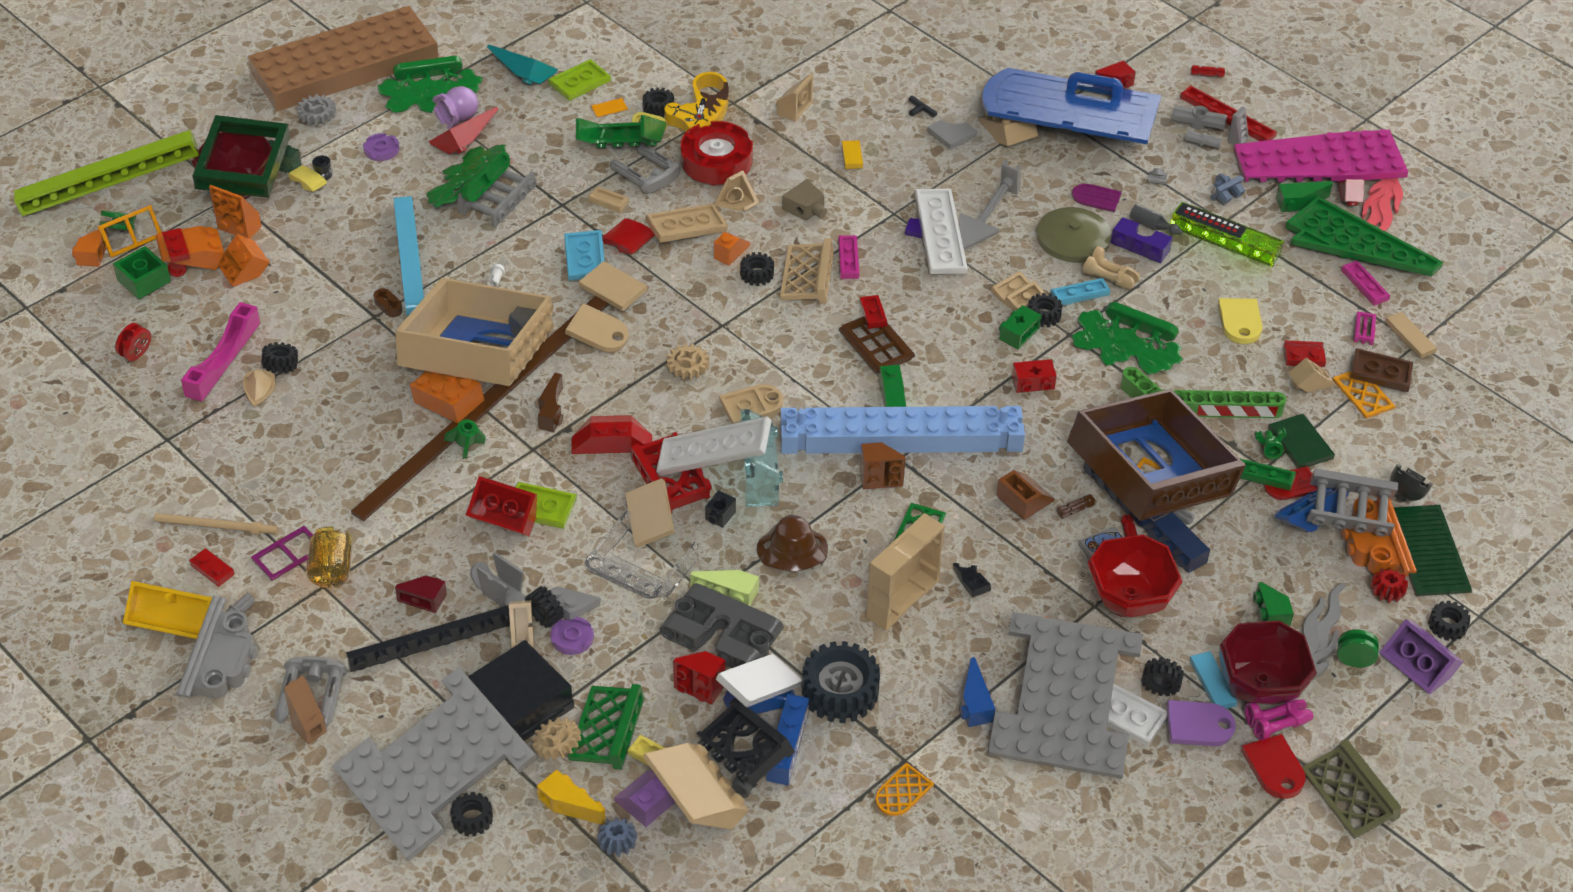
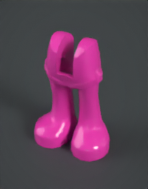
[1245,699,1314,740]

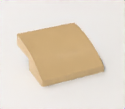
[990,271,1045,310]

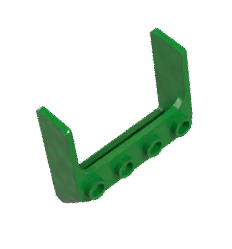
[576,115,667,148]

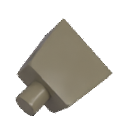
[782,179,827,220]

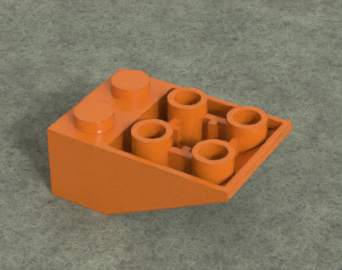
[209,185,262,239]

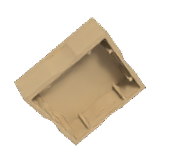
[866,513,945,631]

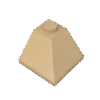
[776,74,813,122]

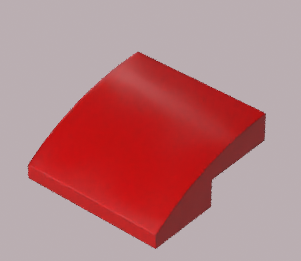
[602,218,655,254]

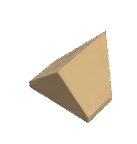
[714,170,759,211]

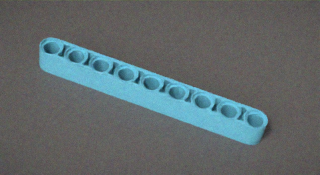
[393,196,424,316]

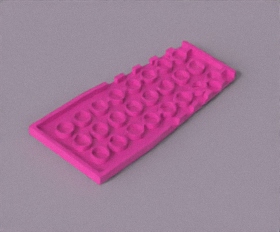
[1234,129,1408,182]

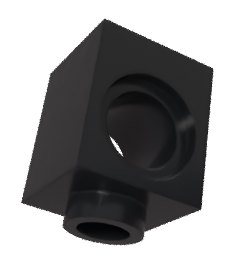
[705,490,736,528]

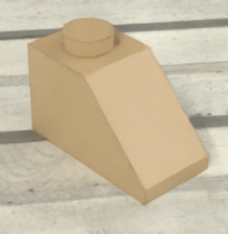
[1289,358,1335,393]

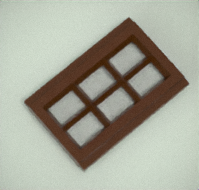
[839,316,915,373]

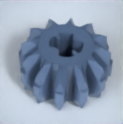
[597,817,637,858]

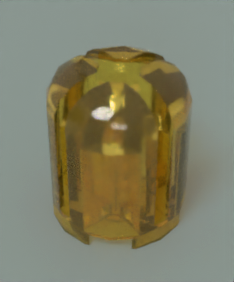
[306,526,353,588]

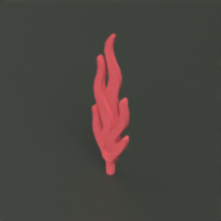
[1362,178,1403,231]

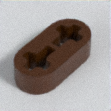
[374,288,403,317]

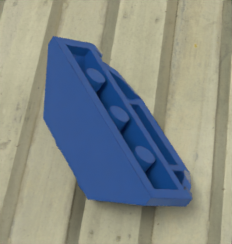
[1275,488,1349,532]

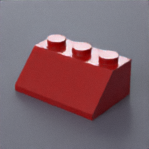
[466,476,537,537]

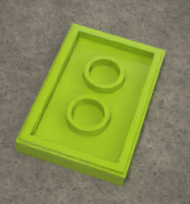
[548,59,611,101]
[516,482,577,529]

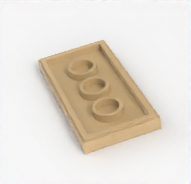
[645,203,728,243]

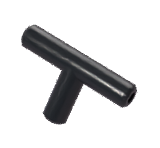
[909,95,937,117]

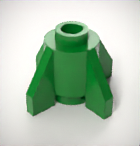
[444,419,486,458]

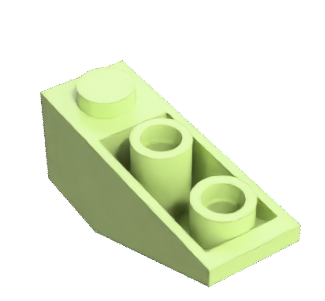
[690,570,759,606]

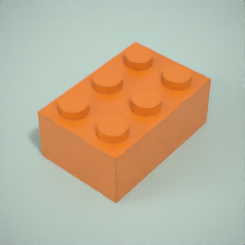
[410,371,484,423]

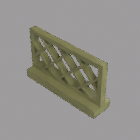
[1302,739,1401,839]

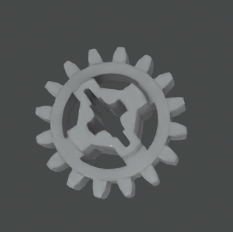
[296,94,336,125]

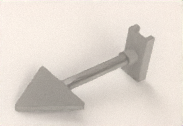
[960,160,1021,250]

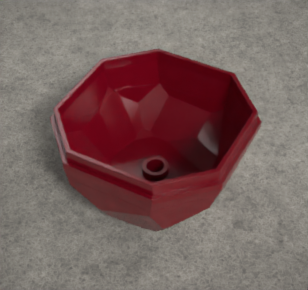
[192,132,272,199]
[1219,621,1317,705]

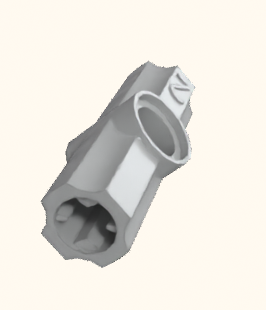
[1172,105,1227,130]

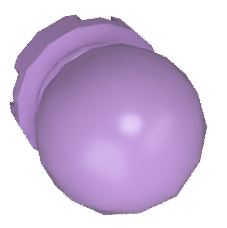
[432,86,479,129]

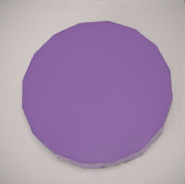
[363,133,400,161]
[550,617,594,655]

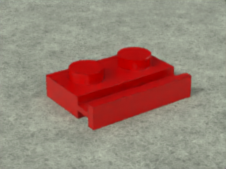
[1283,340,1326,367]

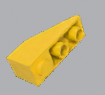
[537,769,606,825]

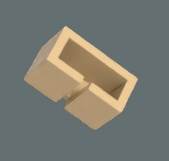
[509,600,534,648]

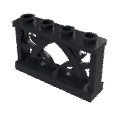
[696,697,795,788]

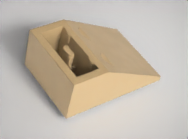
[978,113,1038,146]

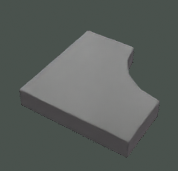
[927,120,978,150]

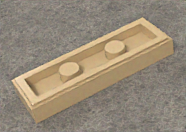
[1385,312,1437,359]

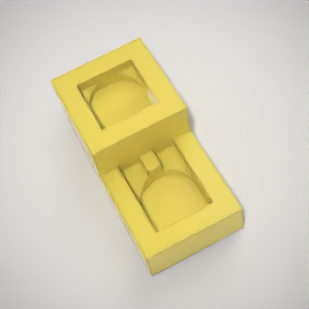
[288,165,327,192]

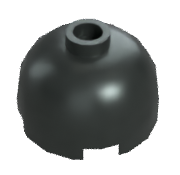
[1390,464,1433,502]

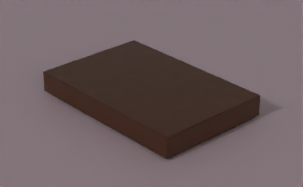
[1350,348,1413,392]

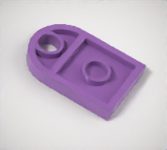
[1166,700,1236,746]

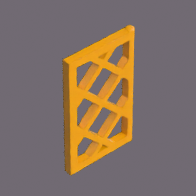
[1332,371,1396,419]

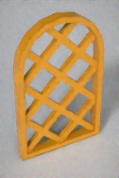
[875,762,934,816]

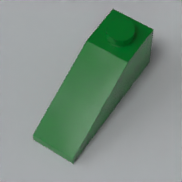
[1276,181,1333,212]
[879,365,906,407]

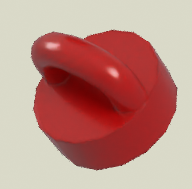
[167,262,187,277]

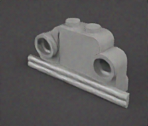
[176,596,258,698]

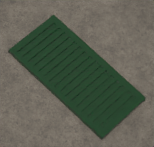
[1393,504,1472,596]

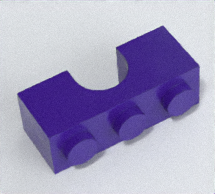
[1111,217,1173,264]

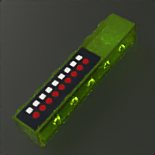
[1171,202,1284,267]

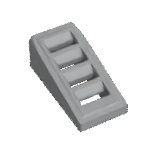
[1228,106,1248,145]

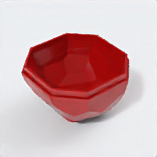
[1087,534,1183,617]

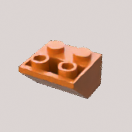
[218,234,270,286]

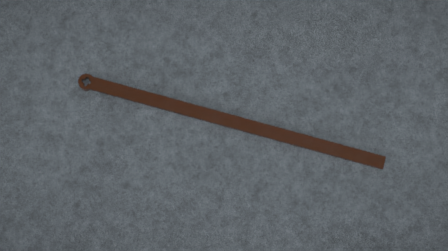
[351,296,610,522]

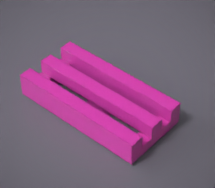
[1354,311,1376,345]

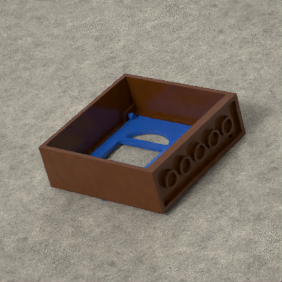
[1067,389,1246,521]

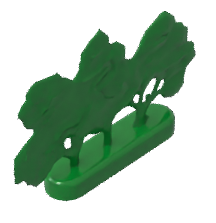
[378,56,483,113]
[426,145,510,207]
[1072,302,1184,375]

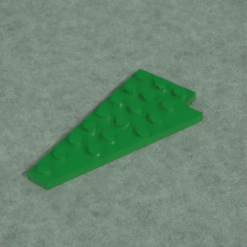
[1286,196,1443,277]

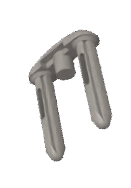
[610,144,681,194]
[275,656,347,726]

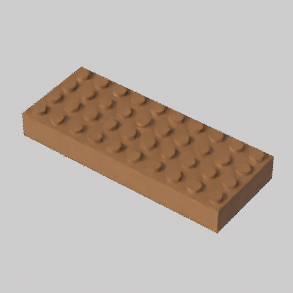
[248,6,439,112]

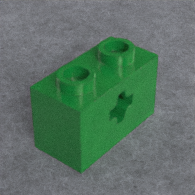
[999,305,1041,350]

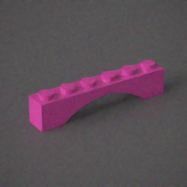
[181,302,260,402]

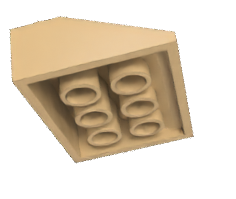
[643,743,749,830]

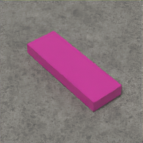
[838,235,859,279]
[1341,261,1390,306]

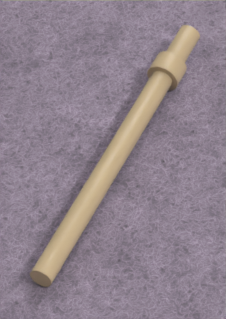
[154,513,278,535]

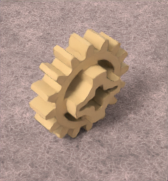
[667,343,709,380]
[532,717,581,761]

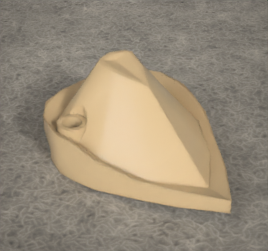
[243,369,276,407]

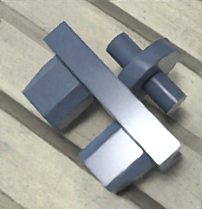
[1210,174,1246,205]

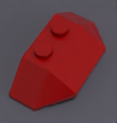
[571,415,652,454]

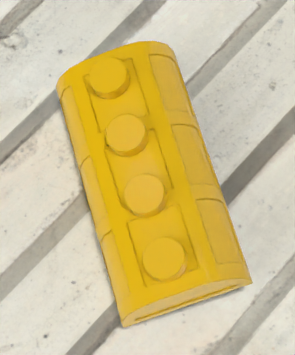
[122,581,212,639]

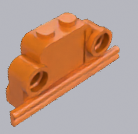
[1341,496,1417,577]

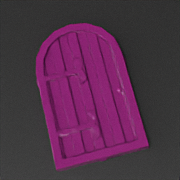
[1072,183,1122,212]

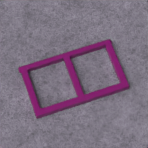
[251,526,326,581]

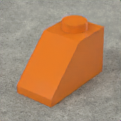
[72,228,109,267]
[714,232,750,266]

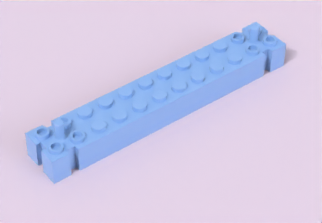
[780,406,1025,454]

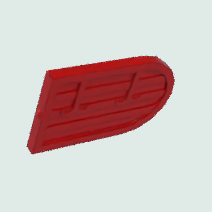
[1264,466,1318,500]

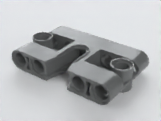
[659,583,784,668]

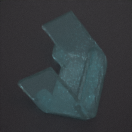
[740,409,783,507]

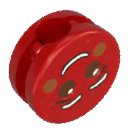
[115,323,151,361]

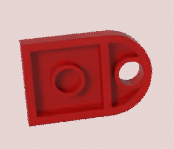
[1241,734,1306,799]

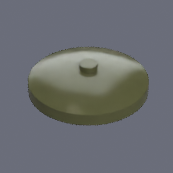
[1037,207,1111,263]

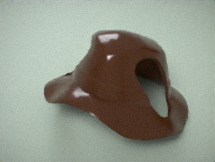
[757,515,828,571]

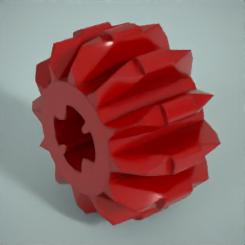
[1371,567,1408,603]

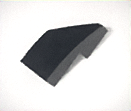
[953,563,991,598]

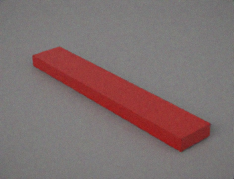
[1180,86,1277,141]

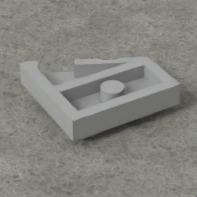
[550,586,601,620]

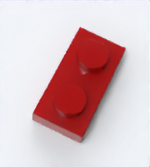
[162,228,190,263]
[859,295,887,329]
[189,548,235,587]

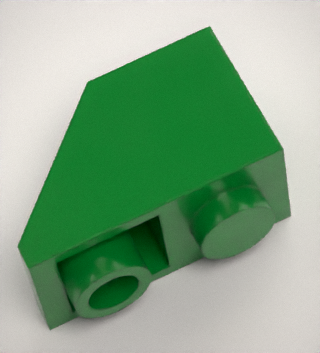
[1253,582,1294,626]

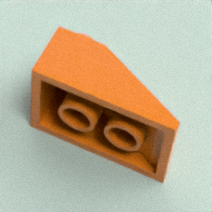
[156,226,224,270]

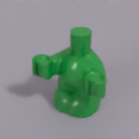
[1254,428,1287,460]

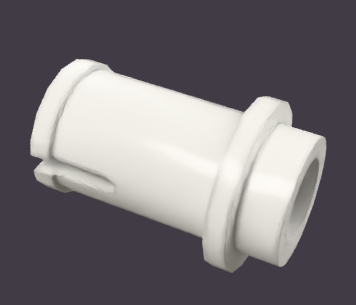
[487,264,505,287]

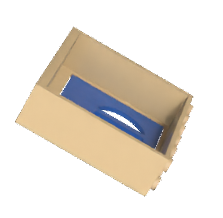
[396,278,554,386]

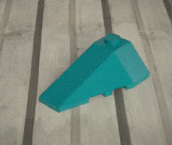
[487,44,558,85]

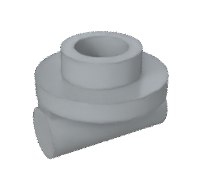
[1148,168,1167,185]

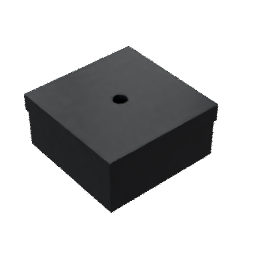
[468,640,575,741]

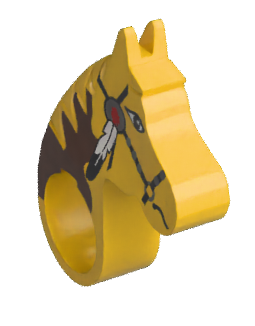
[665,72,729,133]

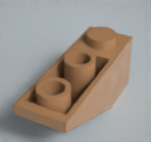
[284,676,327,744]

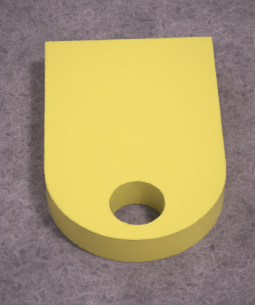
[1218,298,1262,344]

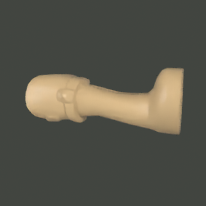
[1082,246,1140,290]

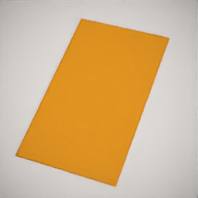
[591,98,629,117]

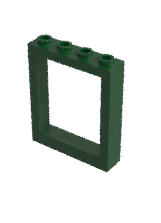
[192,115,290,198]

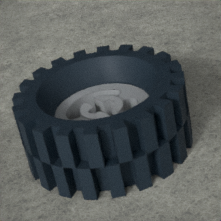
[802,641,880,723]

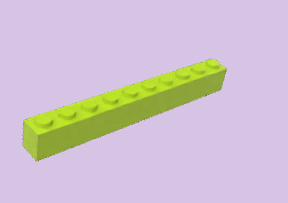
[14,129,199,217]

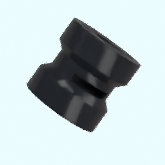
[312,155,332,180]

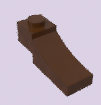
[538,373,563,433]

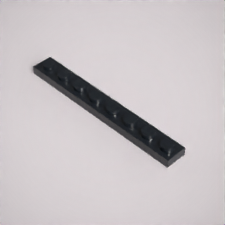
[346,605,510,672]

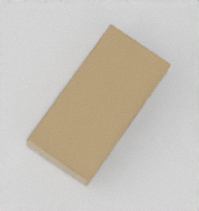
[588,186,629,213]

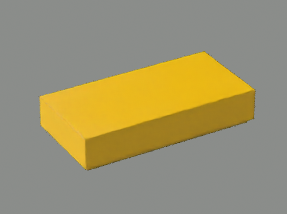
[842,140,863,169]

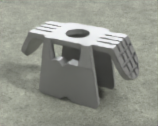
[470,553,526,607]

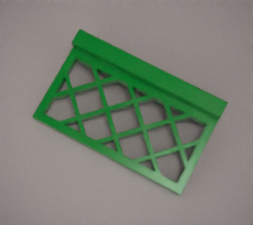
[568,684,645,770]

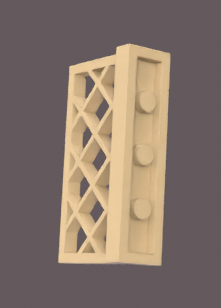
[780,238,834,304]

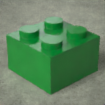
[113,246,171,300]

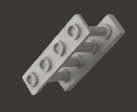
[457,170,537,227]
[1307,468,1398,537]

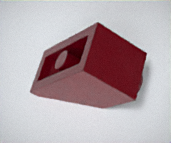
[395,575,447,613]

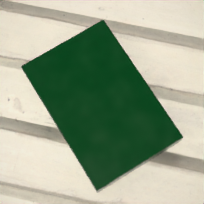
[1268,413,1335,468]

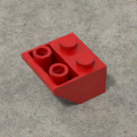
[673,651,725,705]

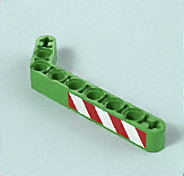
[1121,367,1286,418]

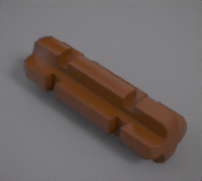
[1057,494,1095,518]

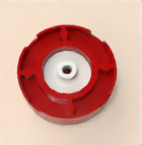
[681,121,753,186]

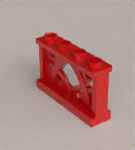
[631,432,712,513]

